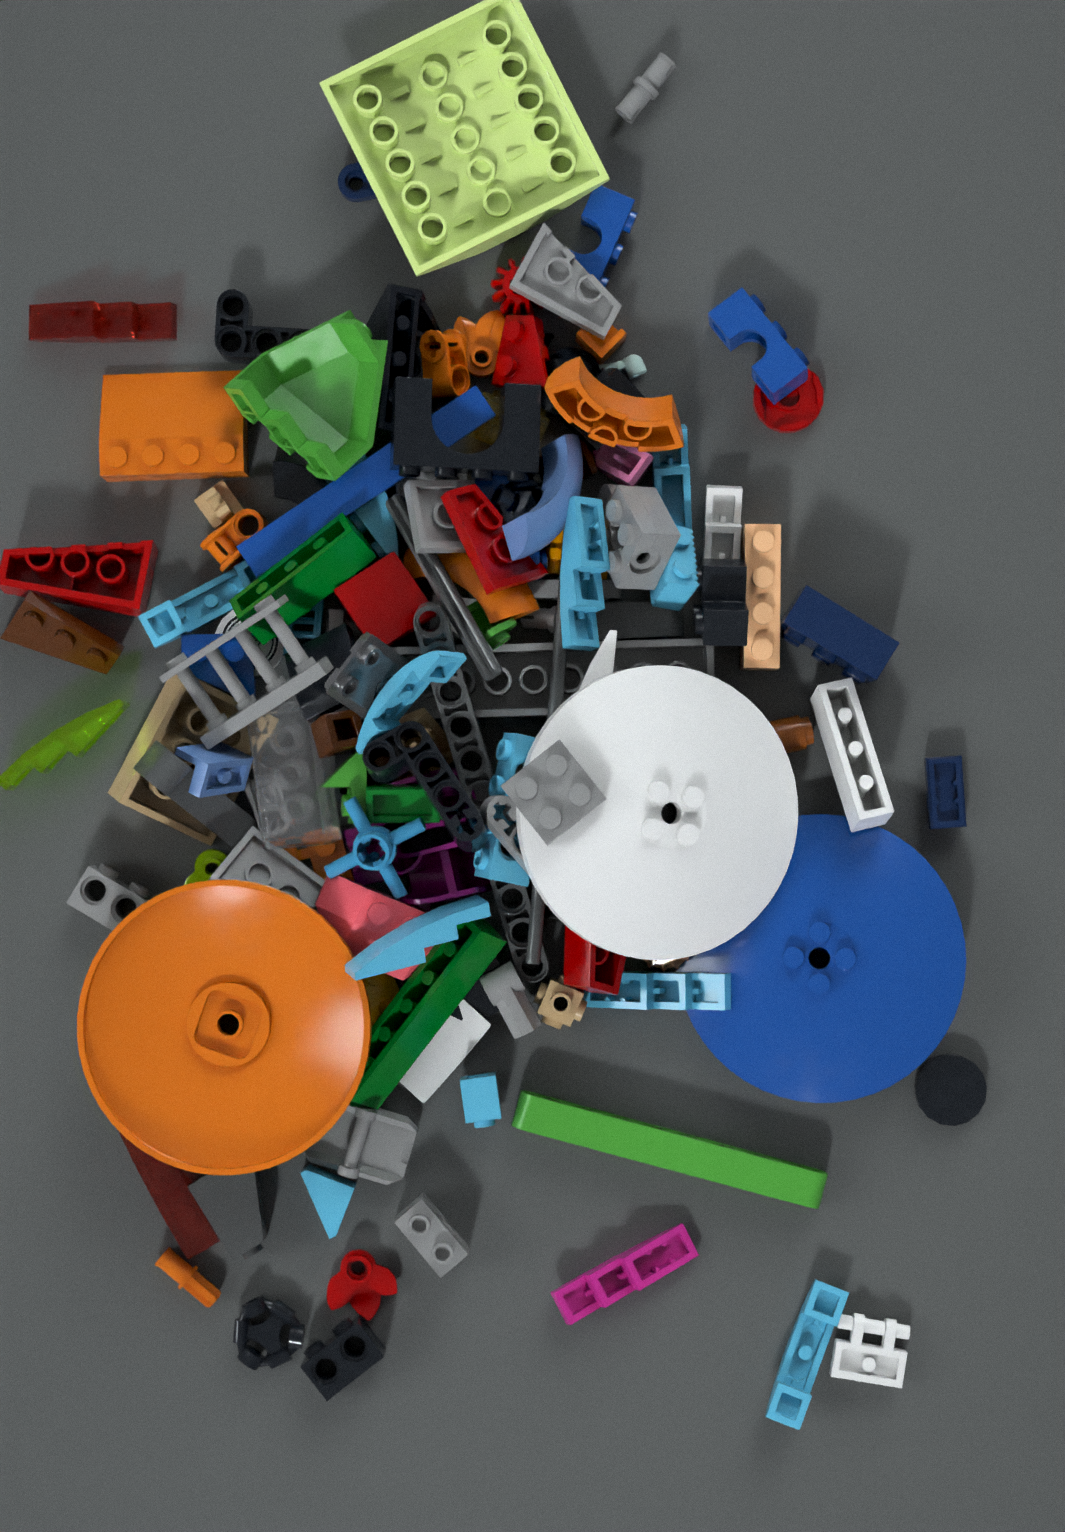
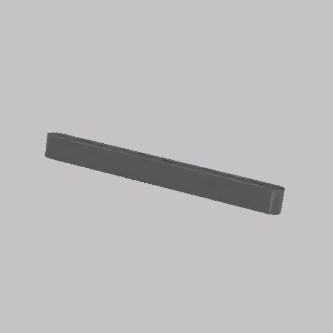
[413,602,549,983]

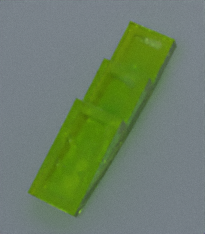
[0,699,130,791]

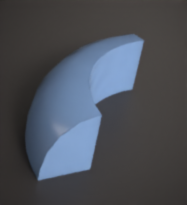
[502,434,583,561]

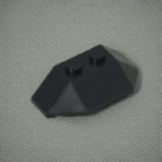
[366,283,440,431]

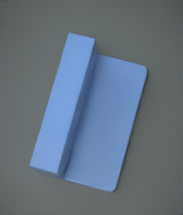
[175,742,254,798]

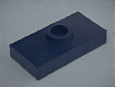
[924,755,967,829]

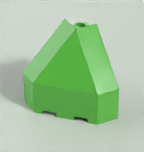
[223,310,388,481]

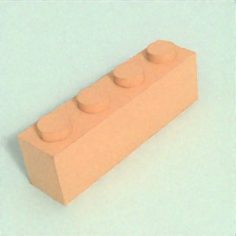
[740,524,781,671]

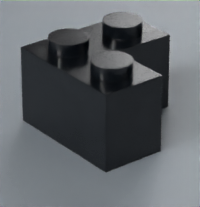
[692,559,748,646]

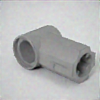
[479,961,542,1039]

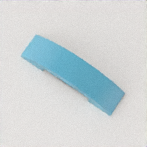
[138,560,264,649]
[355,650,467,754]
[765,1279,849,1430]

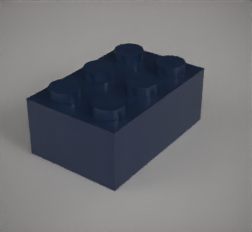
[780,585,899,685]

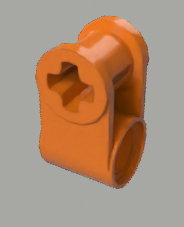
[419,329,470,399]
[200,509,268,573]

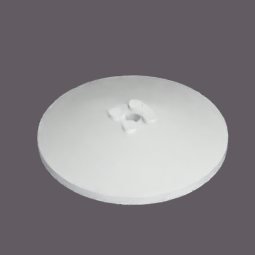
[516,665,798,960]

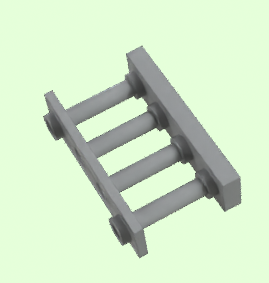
[159,595,334,750]

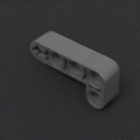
[133,740,258,848]

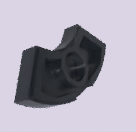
[273,461,328,505]

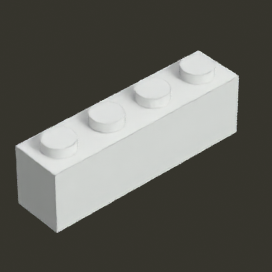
[810,677,894,832]

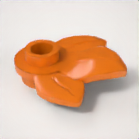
[453,310,505,378]

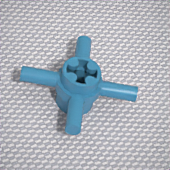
[324,796,427,900]

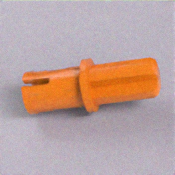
[154,1247,221,1308]

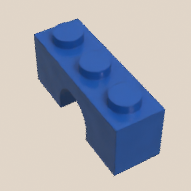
[569,185,638,288]
[708,288,809,405]

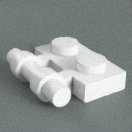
[829,1313,910,1388]

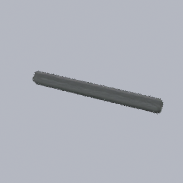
[386,494,502,681]

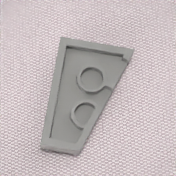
[509,223,622,340]

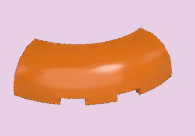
[545,356,684,452]
[404,548,540,624]

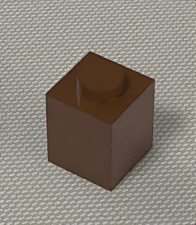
[310,709,362,759]

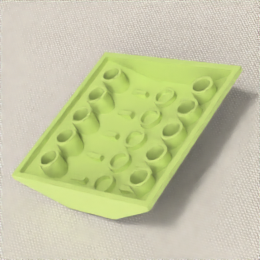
[319,0,610,277]

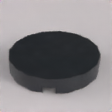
[914,1054,987,1126]

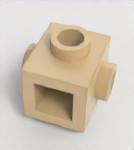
[533,974,588,1029]

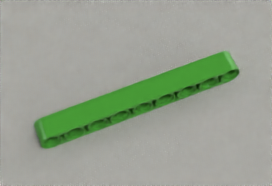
[511,1090,828,1209]

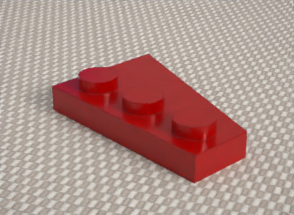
[440,483,549,595]

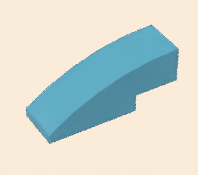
[651,424,692,529]

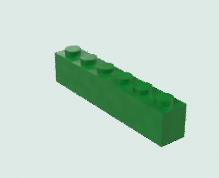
[352,919,507,1110]

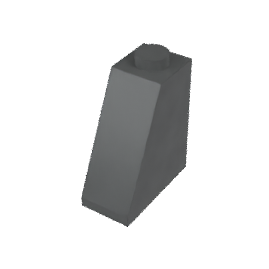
[187,1171,268,1260]

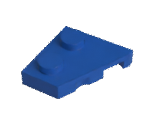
[181,633,256,697]

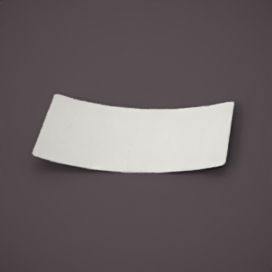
[399,999,491,1103]

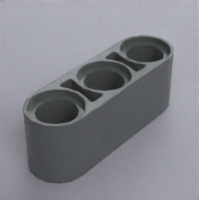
[596,601,684,641]

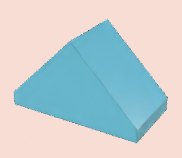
[300,1165,357,1239]

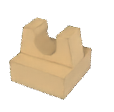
[194,479,244,530]

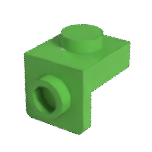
[467,601,517,650]

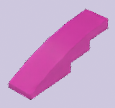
[550,1223,699,1325]

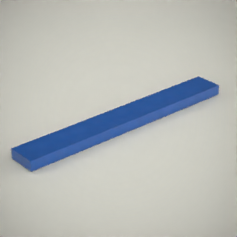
[236,385,496,577]

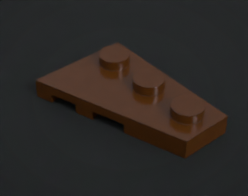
[0,591,125,675]

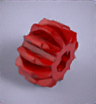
[490,257,544,315]

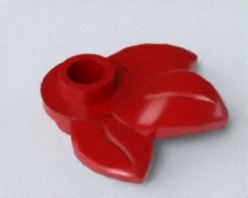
[327,1249,397,1321]

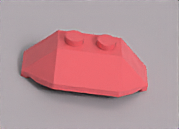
[315,875,433,981]

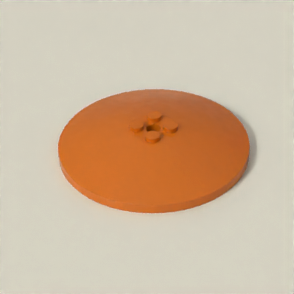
[77,879,372,1175]

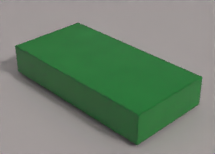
[366,784,440,823]

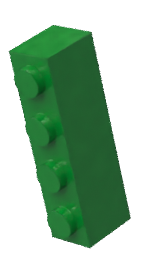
[229,512,376,645]

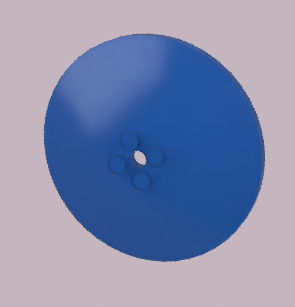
[677,814,966,1103]

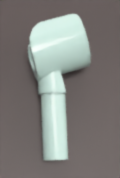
[599,354,647,379]

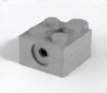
[598,484,681,590]

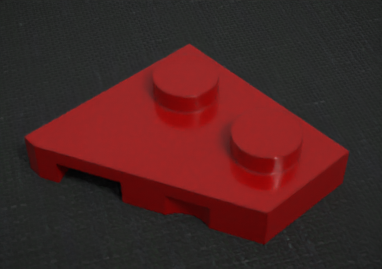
[492,315,550,390]

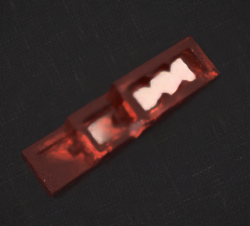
[29,301,177,343]
[118,1131,220,1259]

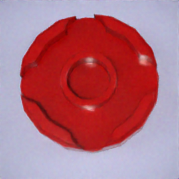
[753,369,824,433]

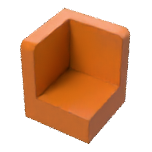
[575,325,627,365]

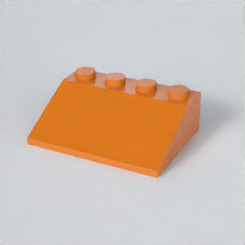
[99,370,249,482]

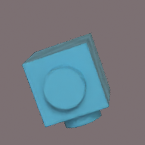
[459,1071,502,1128]

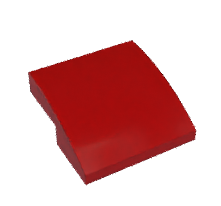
[333,551,437,647]

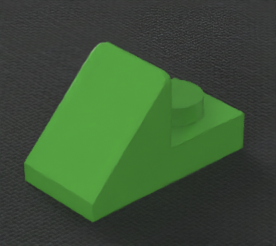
[319,751,367,824]

